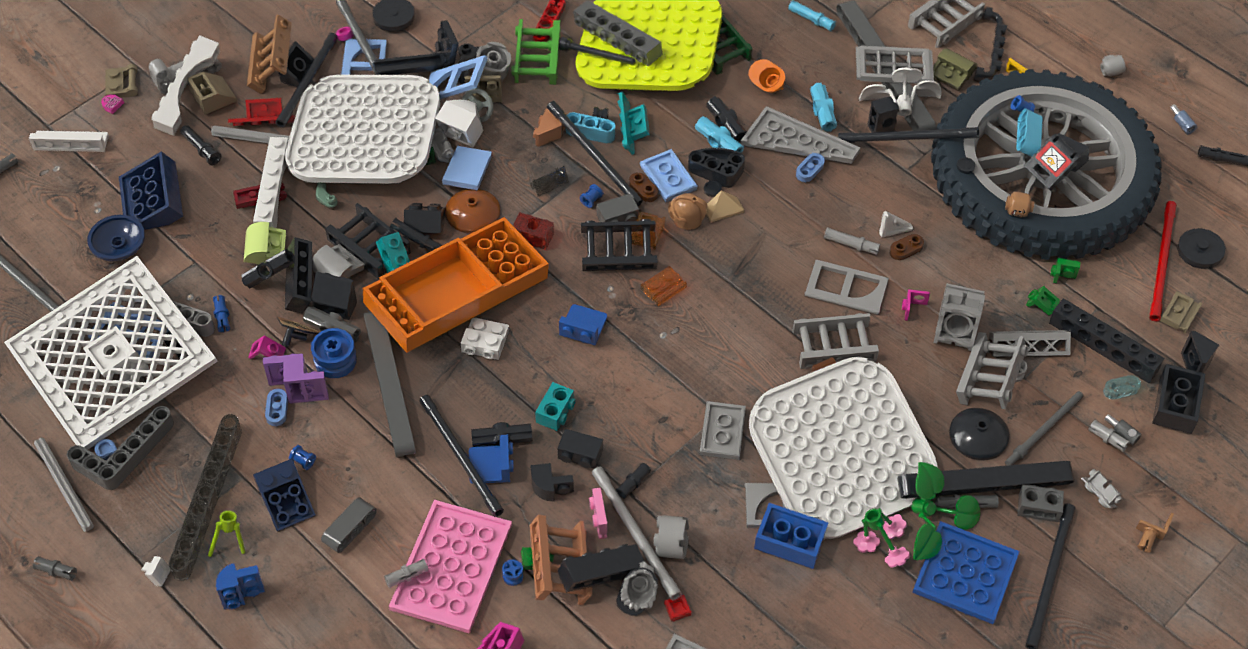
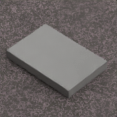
[699,401,746,460]

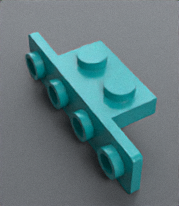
[618,92,650,155]

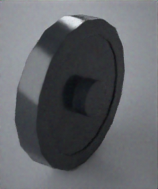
[373,0,415,32]
[1177,228,1226,269]

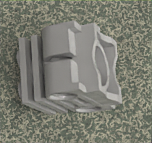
[933,283,985,351]

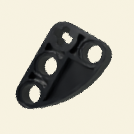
[688,148,745,188]

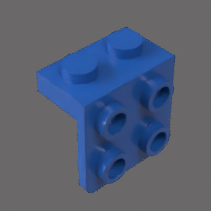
[559,304,607,346]
[469,435,514,484]

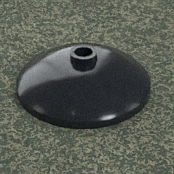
[949,408,1010,460]

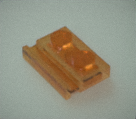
[632,211,666,250]
[641,266,687,306]

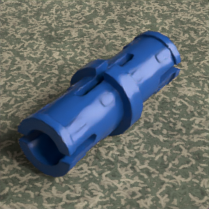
[213,295,230,332]

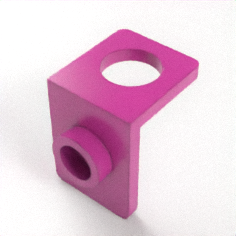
[902,289,930,321]
[248,335,286,359]

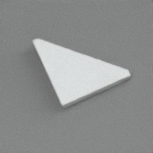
[879,211,913,238]

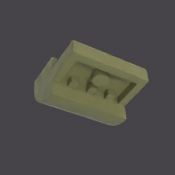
[933,48,977,91]

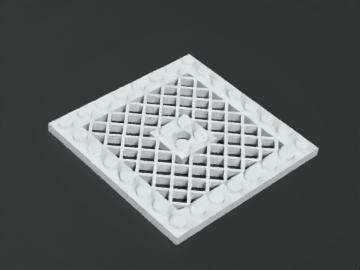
[4,256,218,450]

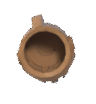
[668,193,707,230]

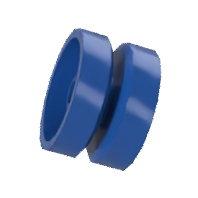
[311,328,357,378]

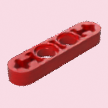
[533,0,565,42]

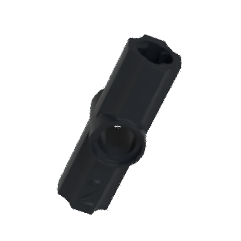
[706,96,747,142]
[241,249,295,289]
[471,422,533,447]

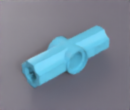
[810,83,837,132]
[695,116,744,153]

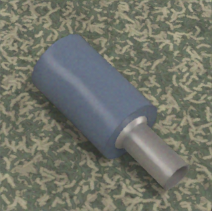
[1170,104,1197,134]

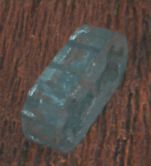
[1103,375,1141,399]

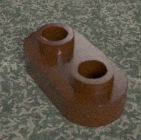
[629,172,658,202]
[889,234,924,260]

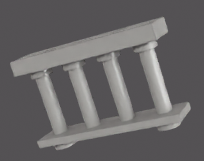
[908,0,985,48]
[793,313,879,369]
[956,332,1028,409]

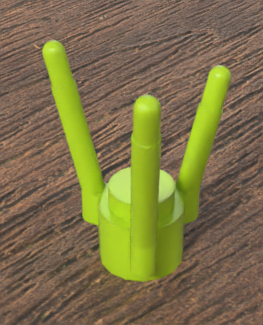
[208,511,245,557]

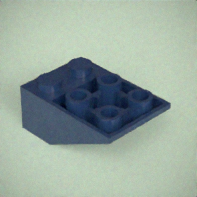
[253,459,316,531]

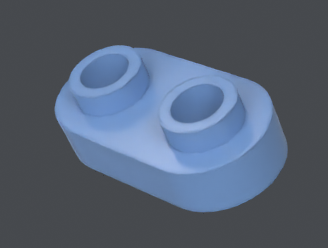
[796,153,825,182]
[265,389,288,426]

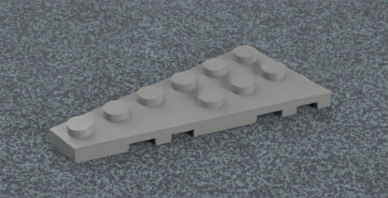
[741,106,860,164]

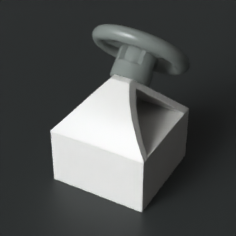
[435,88,493,148]

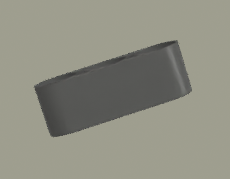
[321,497,377,553]

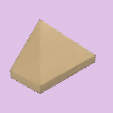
[706,191,744,223]

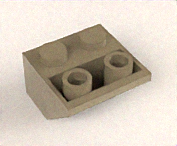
[187,71,237,115]
[465,75,502,103]

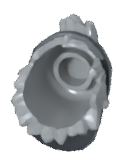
[616,561,658,616]

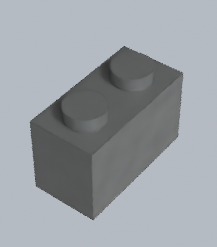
[597,193,639,222]

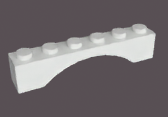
[152,35,220,136]
[253,137,288,228]

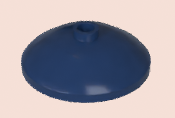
[87,215,145,261]

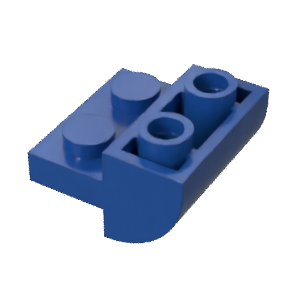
[216,563,265,610]

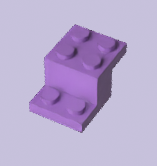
[263,354,329,404]

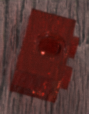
[513,212,554,250]

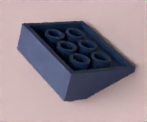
[119,151,183,230]

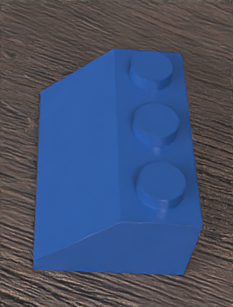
[754,503,829,569]

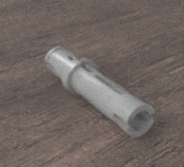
[824,227,881,255]

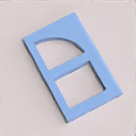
[341,39,387,75]
[429,55,487,99]

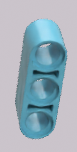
[1016,108,1042,157]
[566,112,615,143]

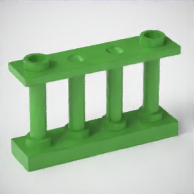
[511,19,561,85]

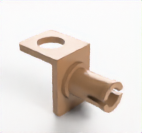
[1136,512,1174,553]

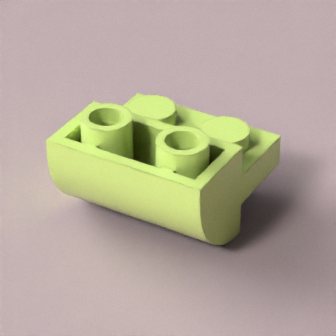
[244,222,286,264]

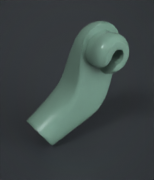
[316,182,337,208]

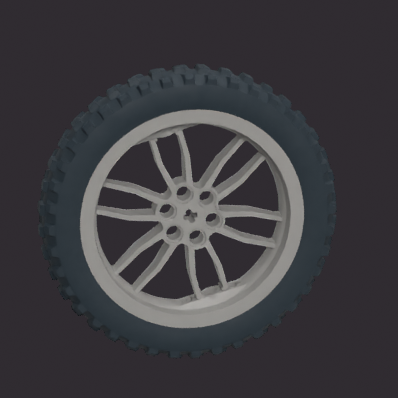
[931,69,1162,260]

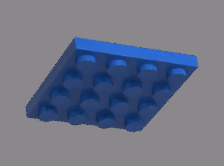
[912,521,1020,624]

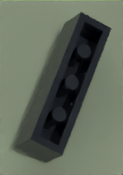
[285,237,312,314]
[557,544,645,593]

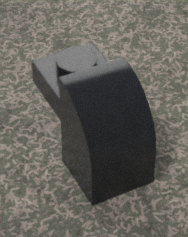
[530,463,574,501]

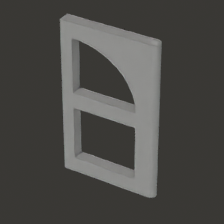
[804,260,889,315]
[745,483,786,528]

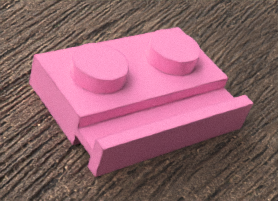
[589,488,607,539]

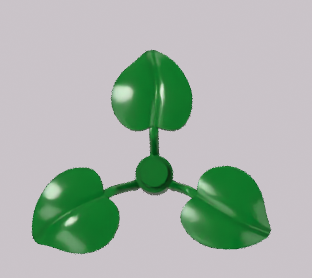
[911,462,981,560]

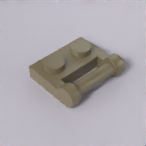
[105,64,138,98]

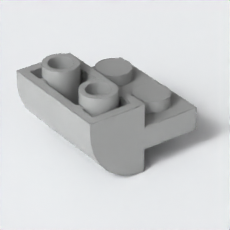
[312,244,365,279]

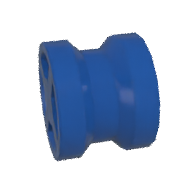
[502,559,523,586]

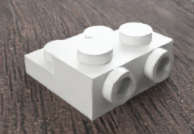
[461,318,509,360]

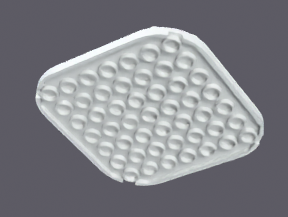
[285,75,440,183]
[749,357,937,539]

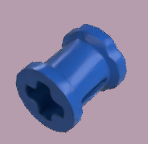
[1011,95,1035,112]
[580,184,603,208]
[289,445,316,470]

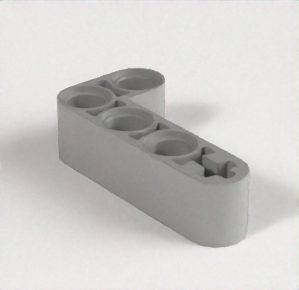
[149,58,222,94]

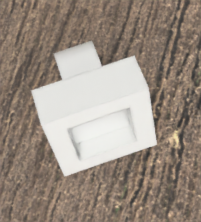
[142,556,172,586]

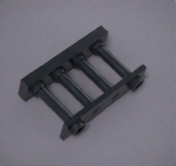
[325,203,411,279]
[581,219,658,271]

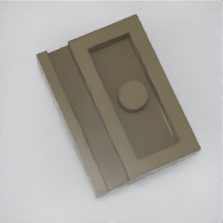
[1160,291,1202,334]

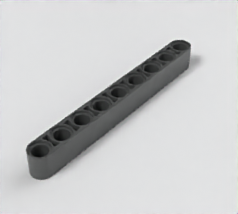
[363,312,416,458]

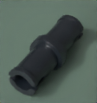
[616,463,651,499]

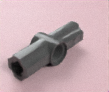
[303,306,361,343]

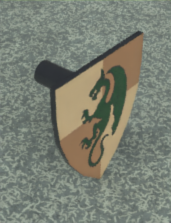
[277,317,320,347]

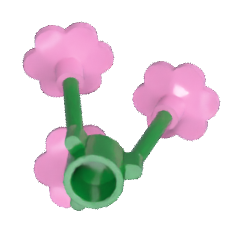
[853,508,910,568]

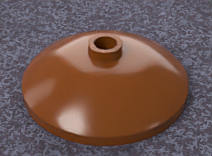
[445,189,500,233]

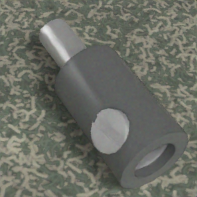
[1104,414,1142,446]

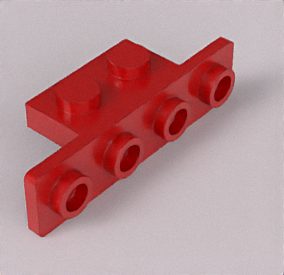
[228,98,296,126]

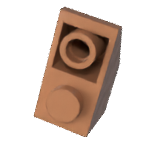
[533,109,566,147]

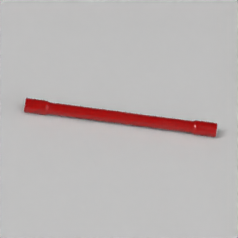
[1149,201,1177,322]

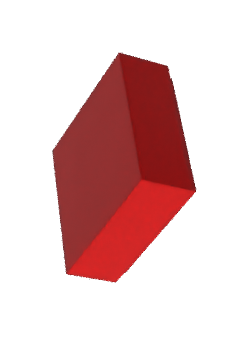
[664,594,692,622]

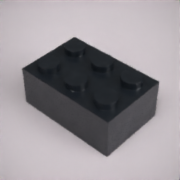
[1152,364,1206,434]

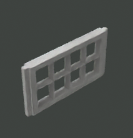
[856,46,934,84]

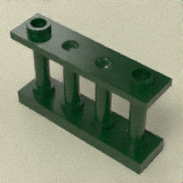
[712,12,753,75]

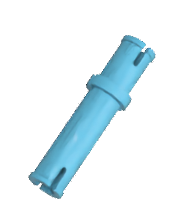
[788,0,836,31]

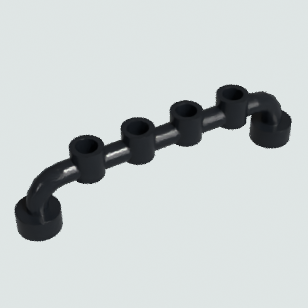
[974,6,1007,81]

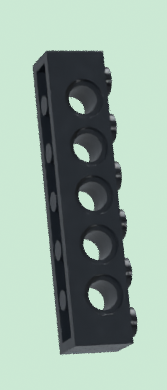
[1049,298,1165,383]

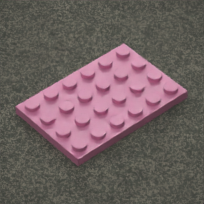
[389,500,512,634]

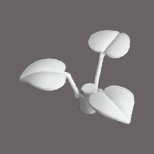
[859,68,941,116]

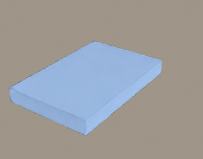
[442,146,492,190]
[640,149,697,202]

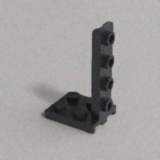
[373,20,459,75]

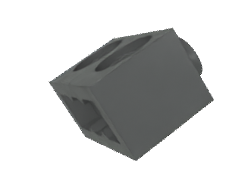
[1017,485,1064,522]

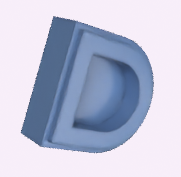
[95,439,117,461]

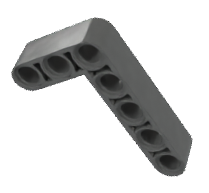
[67,406,174,490]

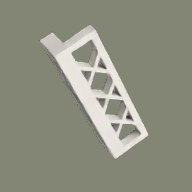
[29,131,109,152]

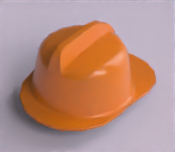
[749,59,785,93]

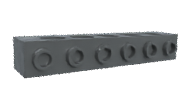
[573,0,663,66]

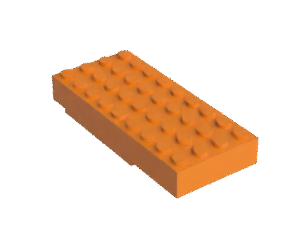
[363,217,549,353]

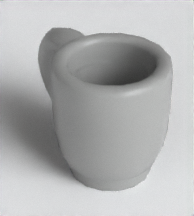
[1100,55,1126,77]

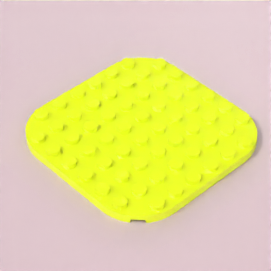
[576,0,722,91]

